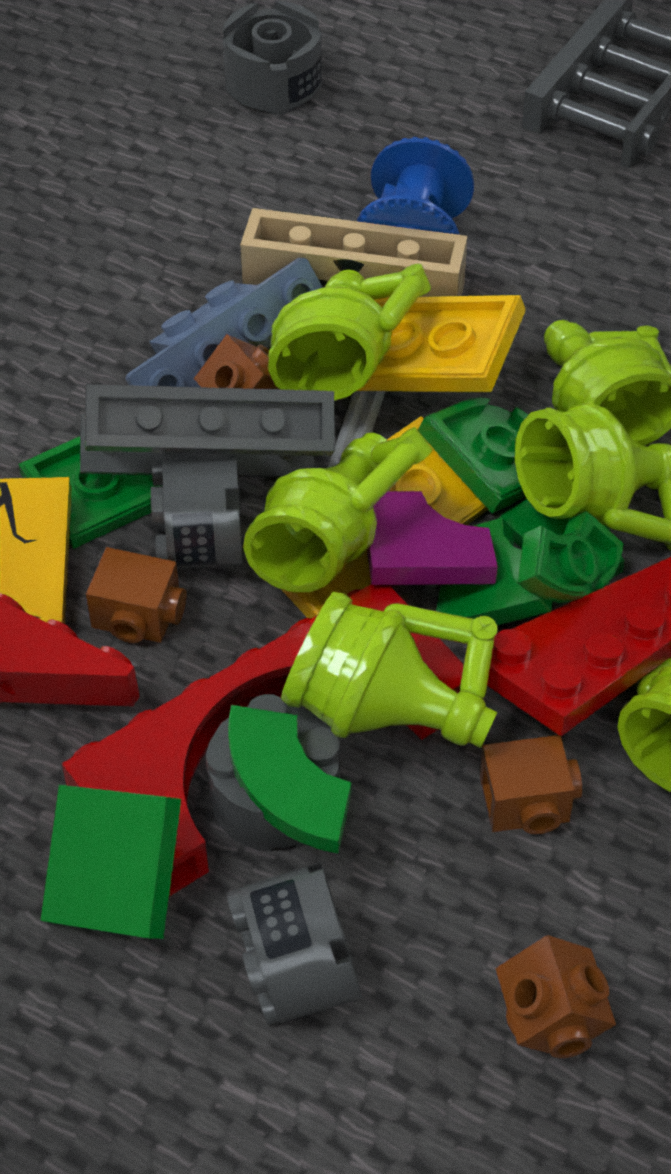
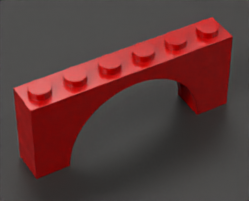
[62,584,464,896]

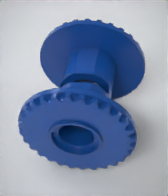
[357,137,474,235]

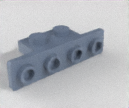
[126,258,323,387]

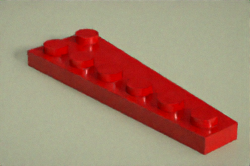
[487,557,671,736]

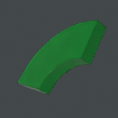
[517,511,624,603]
[228,705,351,854]

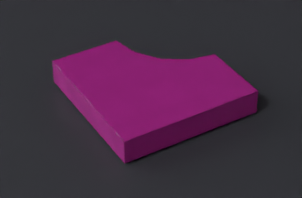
[367,491,498,585]

